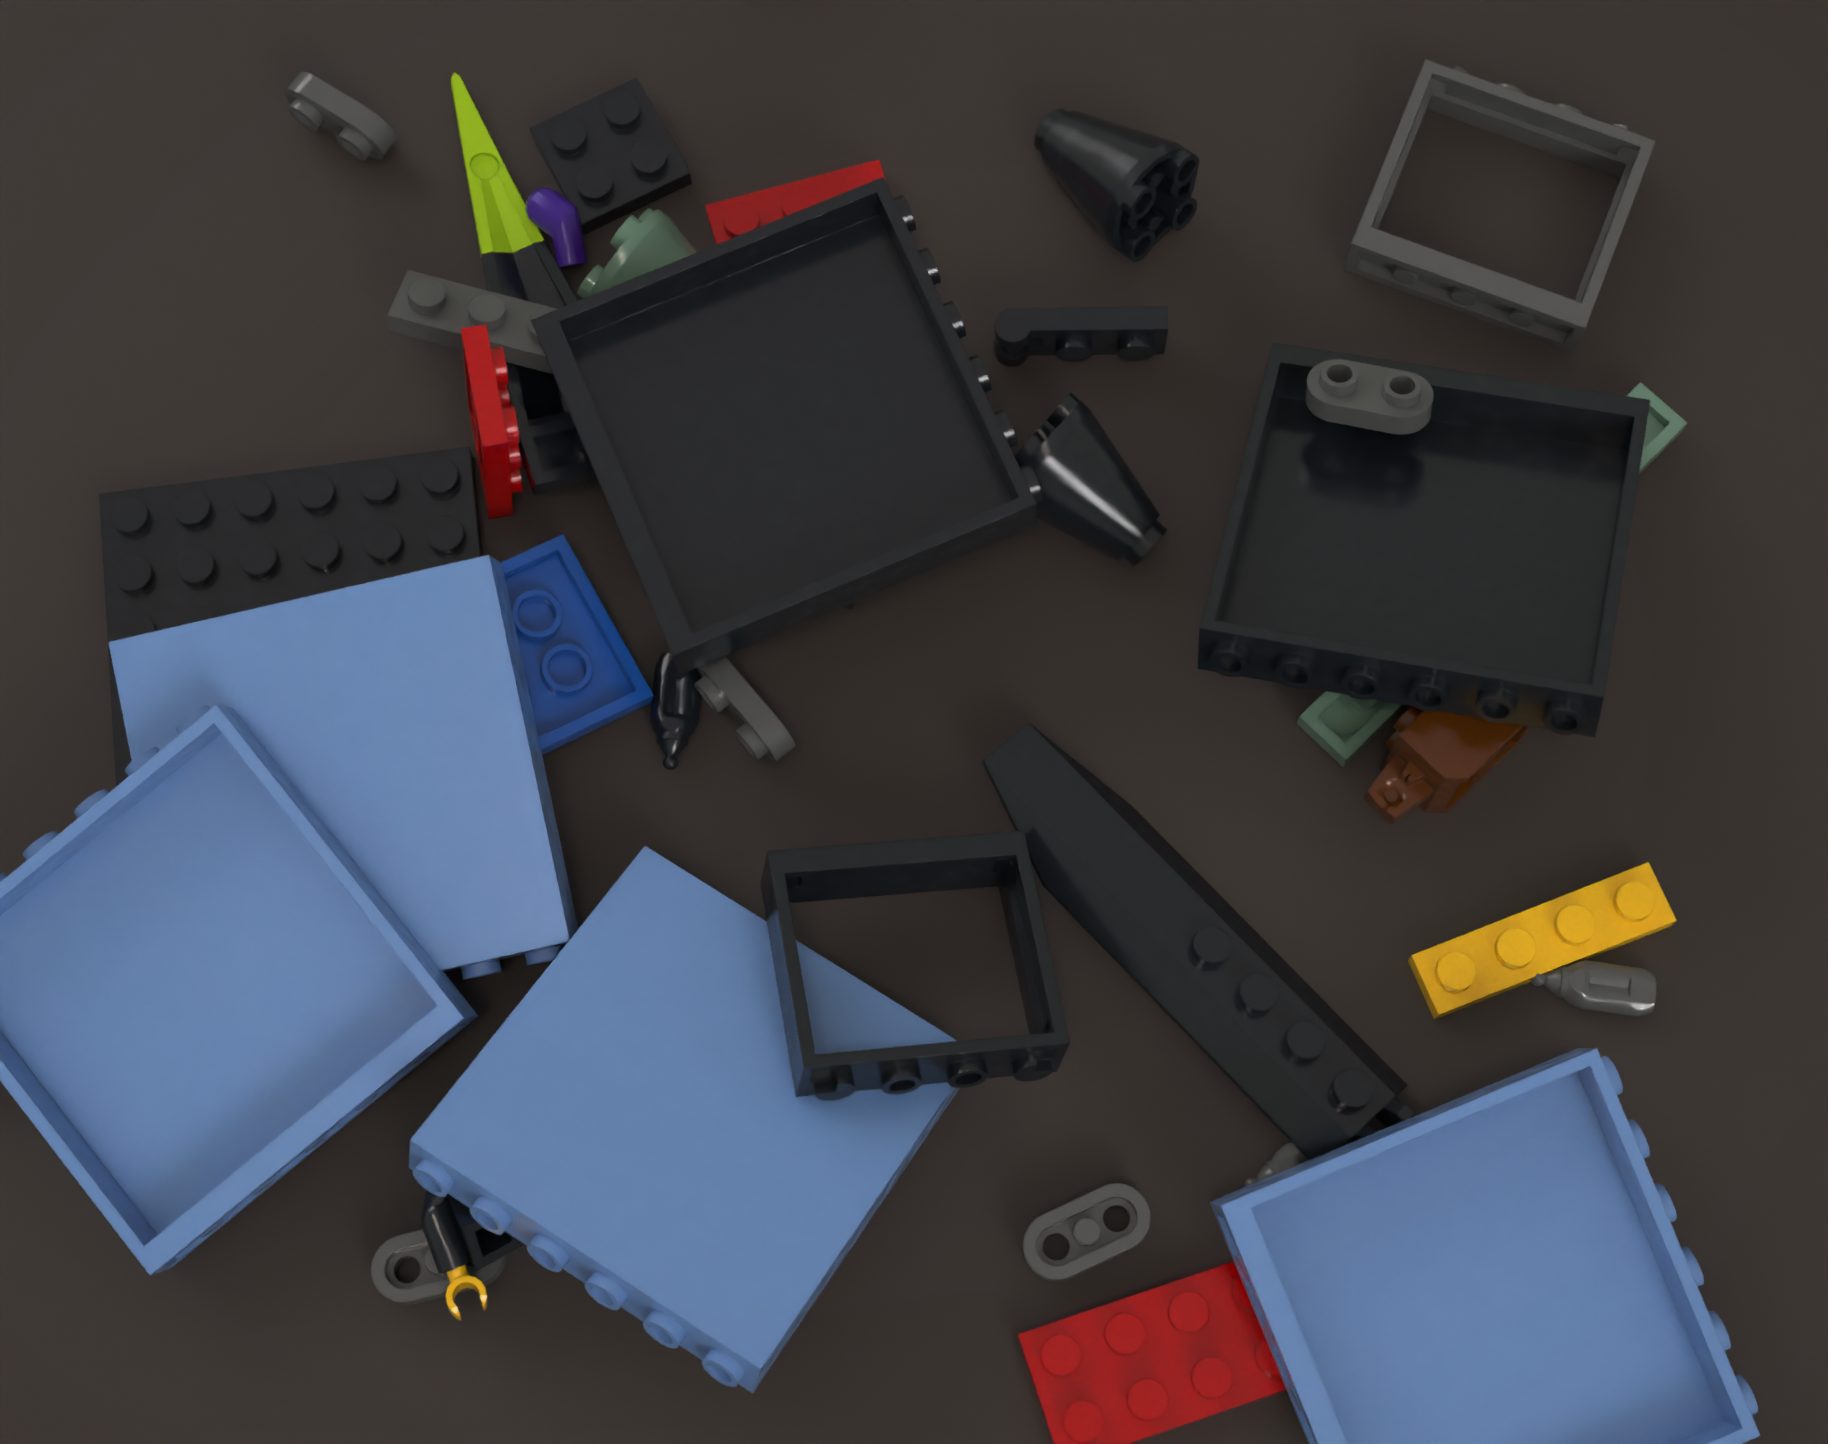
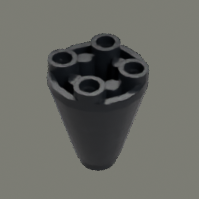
[1034,109,1199,262]
[1014,393,1168,566]

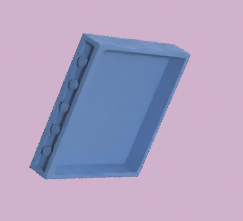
[108,555,579,980]
[0,704,478,1276]
[409,846,960,1393]
[1210,1048,1760,1444]

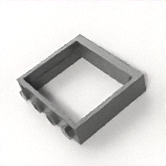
[1343,59,1656,353]

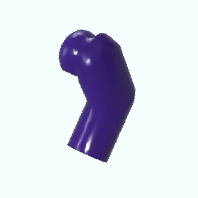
[526,188,587,268]

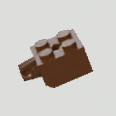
[1364,706,1531,825]

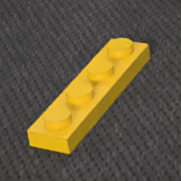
[1408,862,1677,1020]

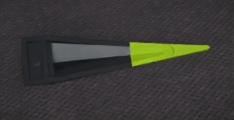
[451,72,598,495]

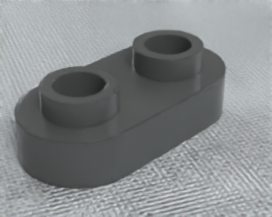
[285,71,397,161]
[1305,359,1434,435]
[694,656,796,763]
[1022,1183,1151,1282]
[371,1229,508,1305]

